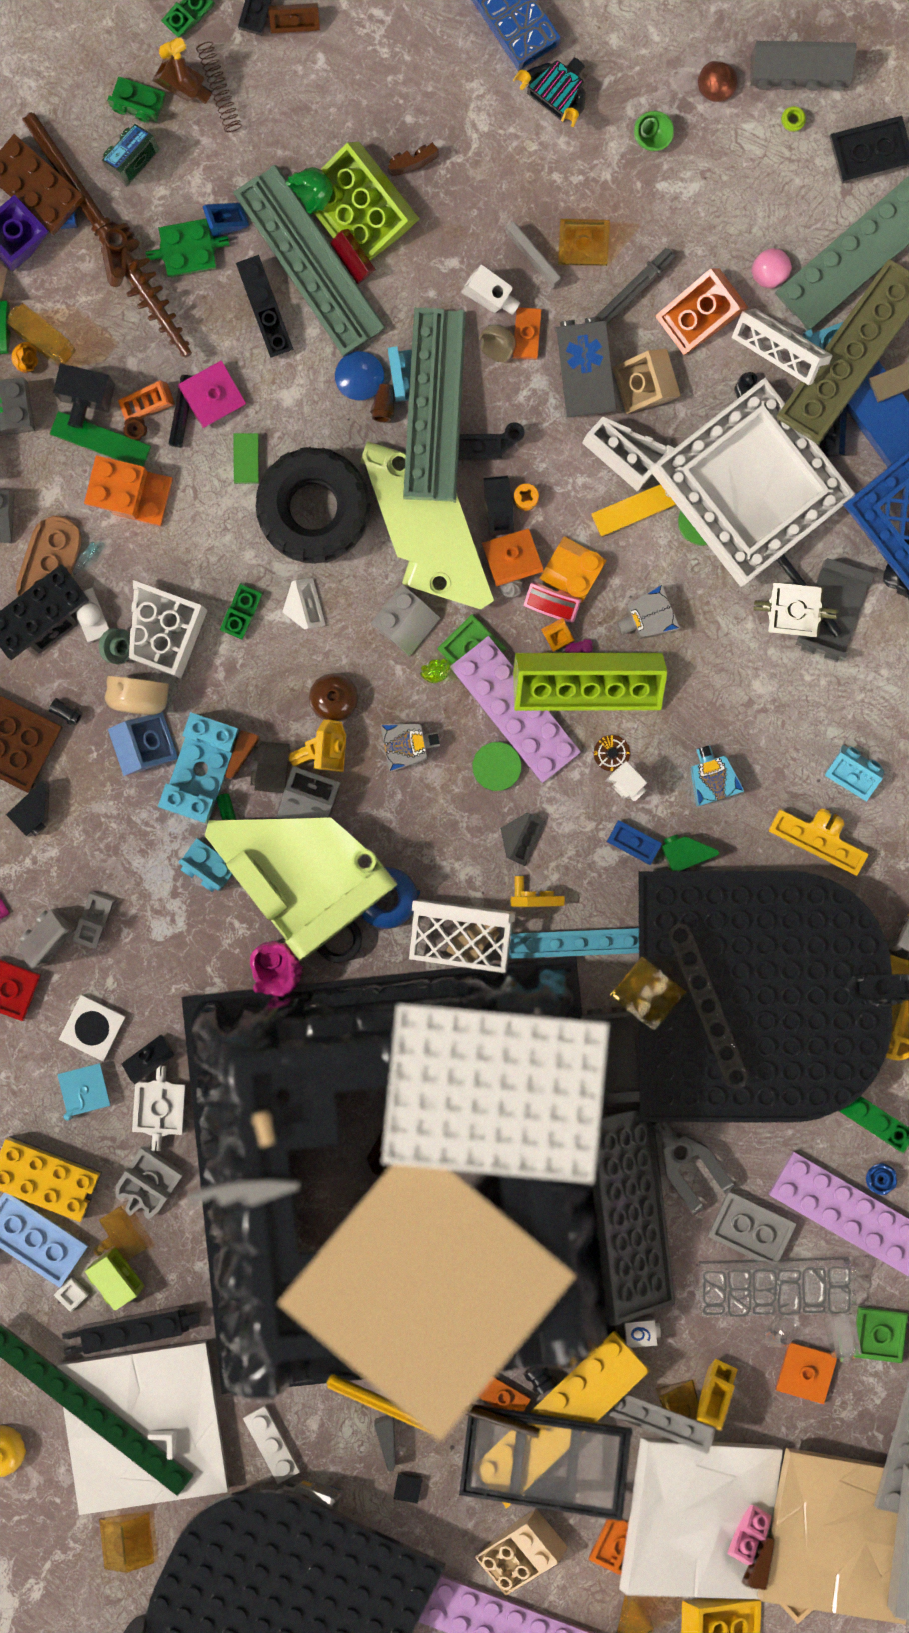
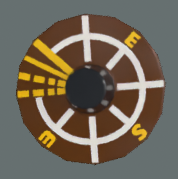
[593,735,630,772]

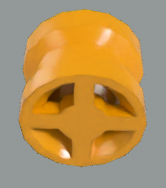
[514,484,539,511]

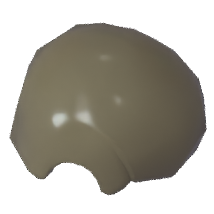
[479,324,516,363]

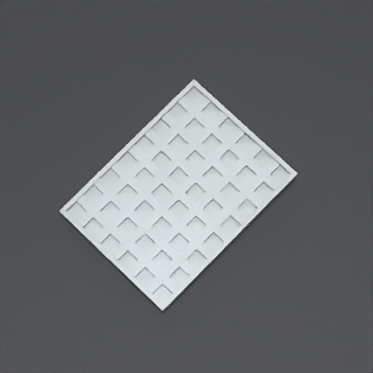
[383,1004,608,1183]

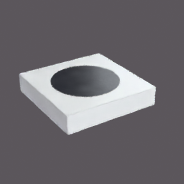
[59,995,127,1061]

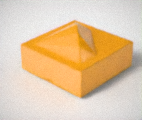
[541,618,575,652]

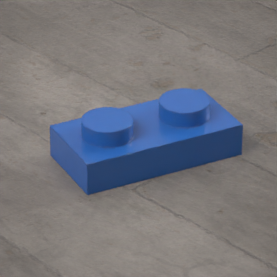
[606,820,662,865]

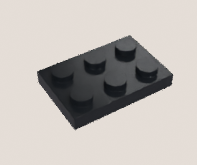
[829,115,909,184]

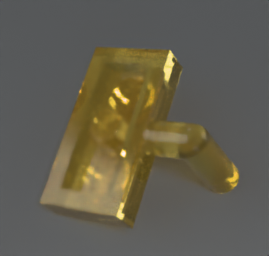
[94,1206,147,1261]

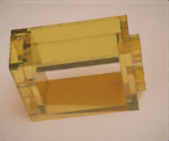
[7,302,76,368]

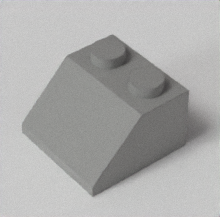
[371,585,441,657]

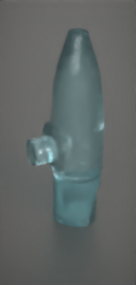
[72,542,99,575]

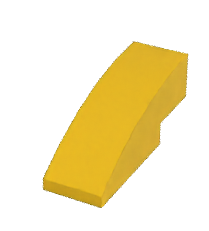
[697,1358,738,1430]

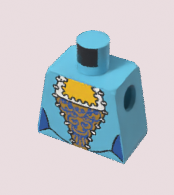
[690,745,744,807]

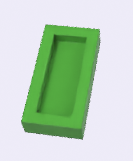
[233,433,259,484]

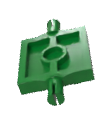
[145,218,230,278]

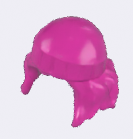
[250,941,303,997]

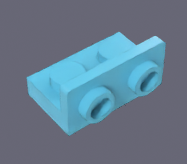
[388,346,412,402]
[825,745,884,802]
[178,838,232,892]

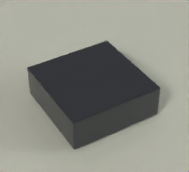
[393,1473,422,1504]

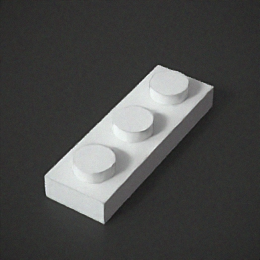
[243,1405,300,1484]

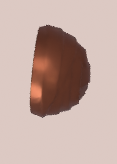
[698,61,737,102]

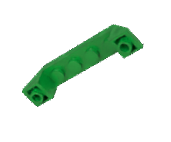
[839,1096,909,1154]

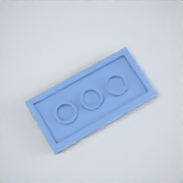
[0,1193,89,1288]

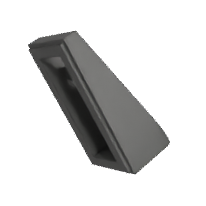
[374,1415,395,1472]

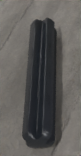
[169,375,192,448]

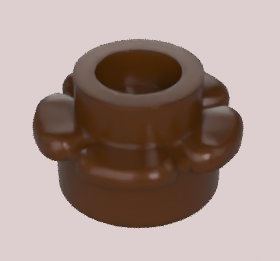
[123,417,148,441]

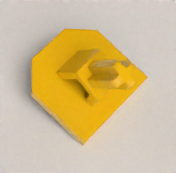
[289,720,346,772]

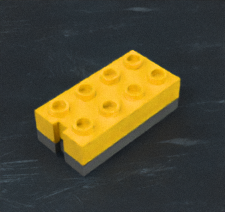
[0,1136,102,1222]

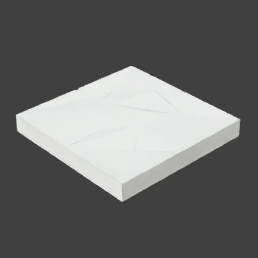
[649,378,855,587]
[57,1340,229,1515]
[620,1438,783,1599]

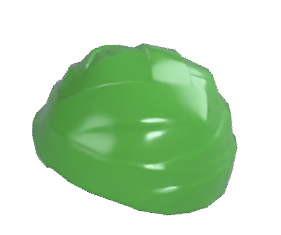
[634,110,674,151]

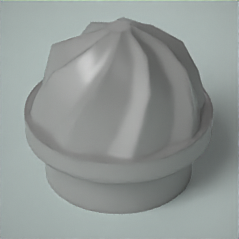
[499,579,523,598]

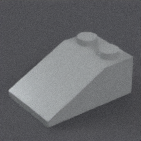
[18,909,76,969]

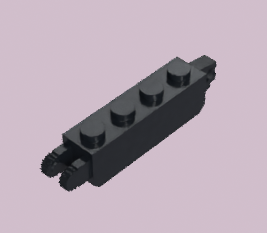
[61,1306,201,1355]

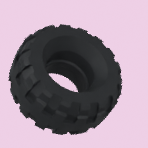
[255,447,371,564]

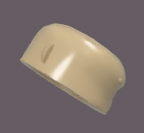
[105,676,169,715]

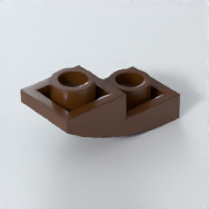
[388,142,439,176]

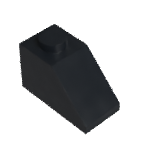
[6,781,50,837]

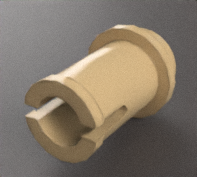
[252,1111,276,1146]

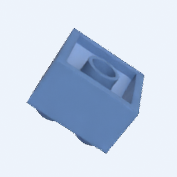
[108,712,178,776]

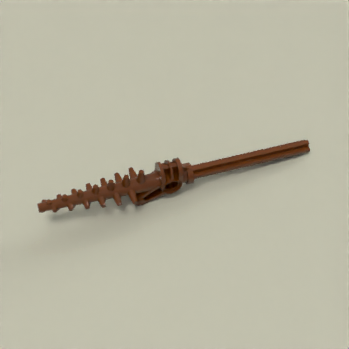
[22,112,192,358]

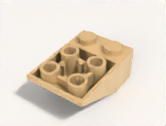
[475,1508,568,1596]

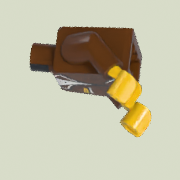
[152,38,213,104]

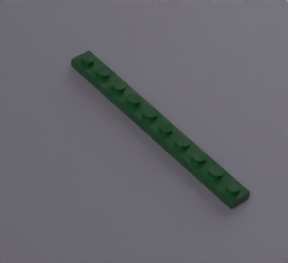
[0,1322,194,1496]

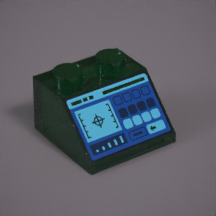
[102,124,160,187]

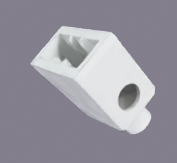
[461,265,520,315]

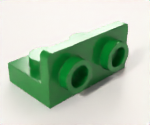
[107,76,166,123]

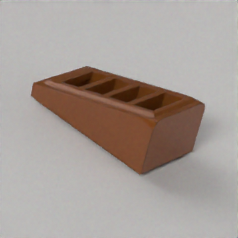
[225,730,260,780]

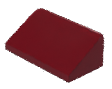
[330,229,376,285]

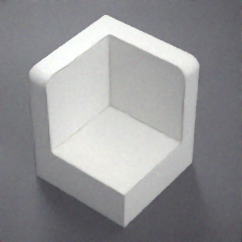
[148,1430,176,1460]

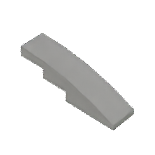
[188,1178,301,1207]

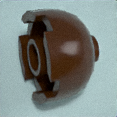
[309,673,358,722]

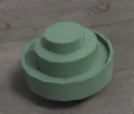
[99,628,130,665]

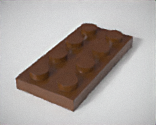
[0,134,86,235]

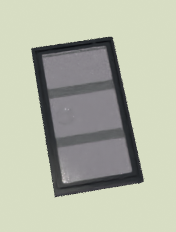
[459,1404,633,1521]

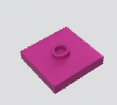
[178,360,246,428]

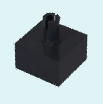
[53,363,115,429]

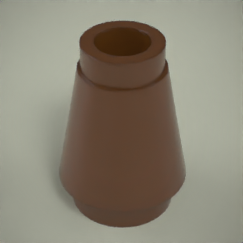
[370,384,395,423]

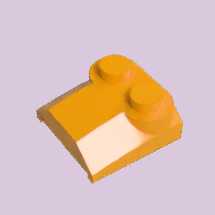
[539,536,607,604]

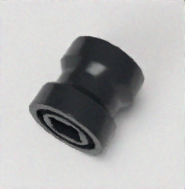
[523,1366,557,1396]

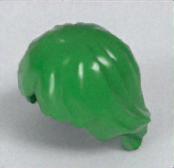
[286,167,333,214]

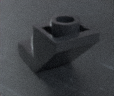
[484,475,514,536]

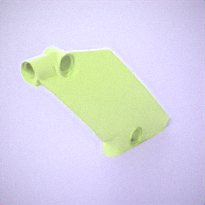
[360,441,494,609]

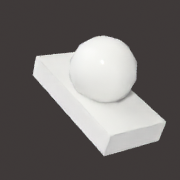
[75,588,110,643]

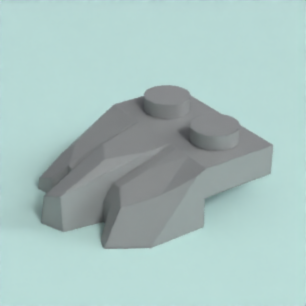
[116,1145,185,1220]

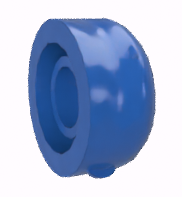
[361,867,420,929]

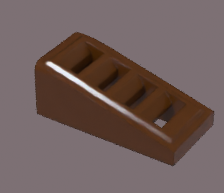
[742,1534,775,1590]

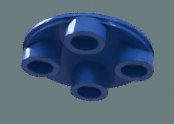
[335,351,384,401]

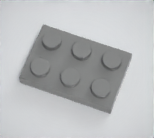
[707,1191,796,1269]

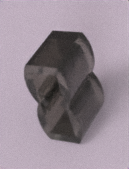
[250,741,290,794]

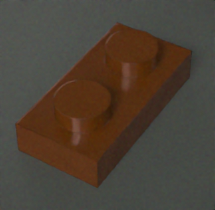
[269,3,320,34]

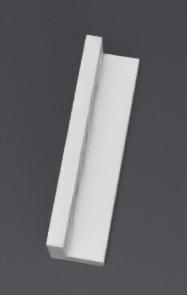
[732,308,833,385]

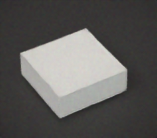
[54,1276,90,1312]

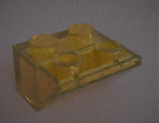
[610,957,686,1031]

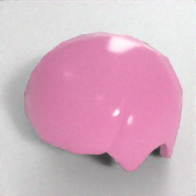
[751,248,792,289]

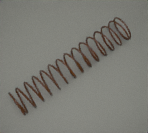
[196,42,242,132]

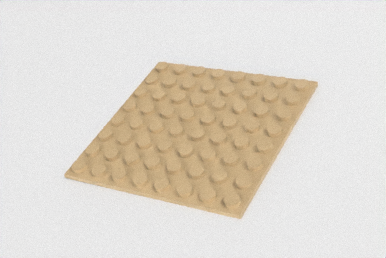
[278,1164,575,1442]

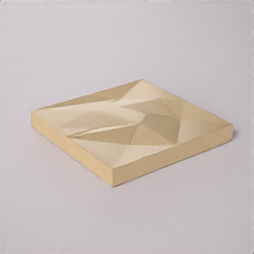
[757,1448,906,1625]

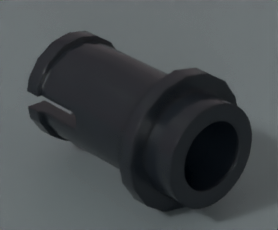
[49,698,82,725]

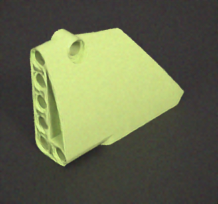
[205,817,397,961]

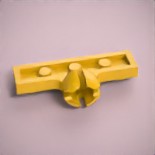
[768,808,869,876]

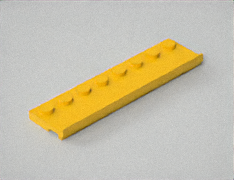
[474,1331,650,1509]

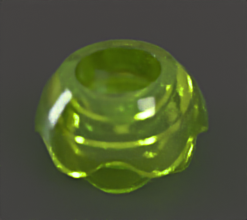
[420,658,450,683]

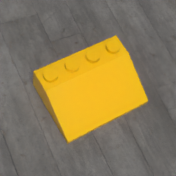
[681,1598,761,1633]

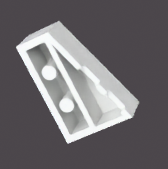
[582,417,674,492]

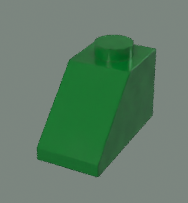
[661,834,720,871]

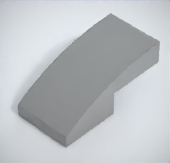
[73,891,115,949]

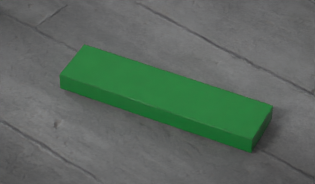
[50,411,151,467]

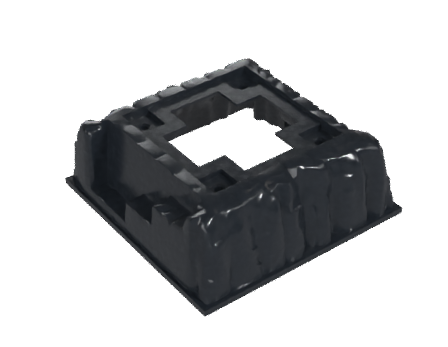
[181,956,615,1400]

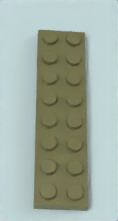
[777,259,909,445]

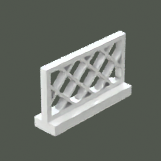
[409,899,515,973]

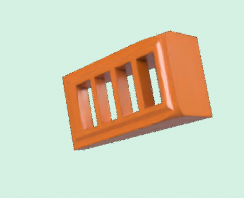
[118,380,175,421]

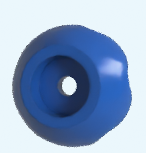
[866,1164,897,1195]

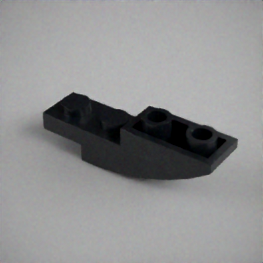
[236,255,294,358]

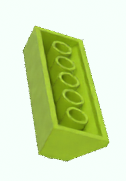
[513,653,667,711]

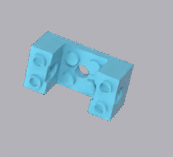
[158,712,241,824]

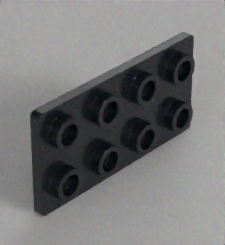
[0,564,89,660]

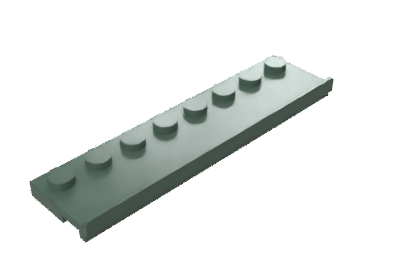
[233,165,386,357]
[775,176,909,330]
[403,307,466,503]

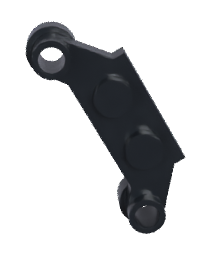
[458,422,525,460]

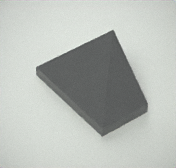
[500,813,546,866]

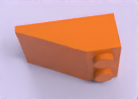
[655,268,749,355]

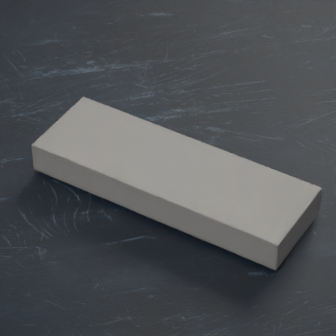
[506,221,561,289]

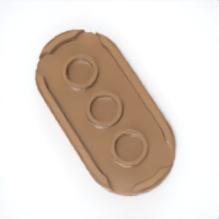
[16,516,82,597]

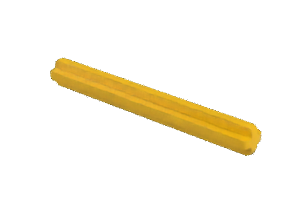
[326,1374,429,1433]

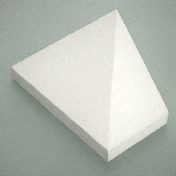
[283,578,326,629]

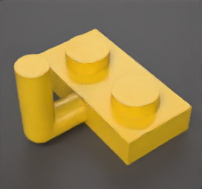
[511,876,565,907]

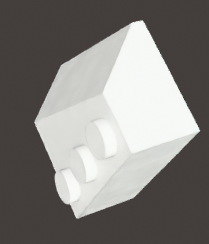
[129,580,208,679]

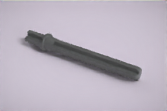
[595,248,676,326]

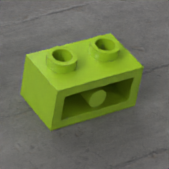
[84,1247,145,1311]

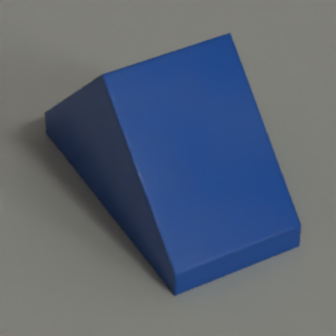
[202,203,249,238]

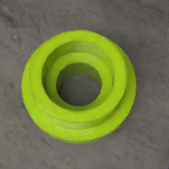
[781,106,806,132]

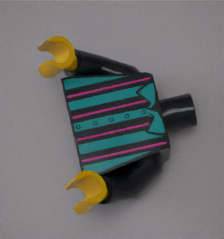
[513,57,586,127]

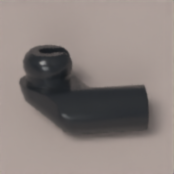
[734,372,757,399]

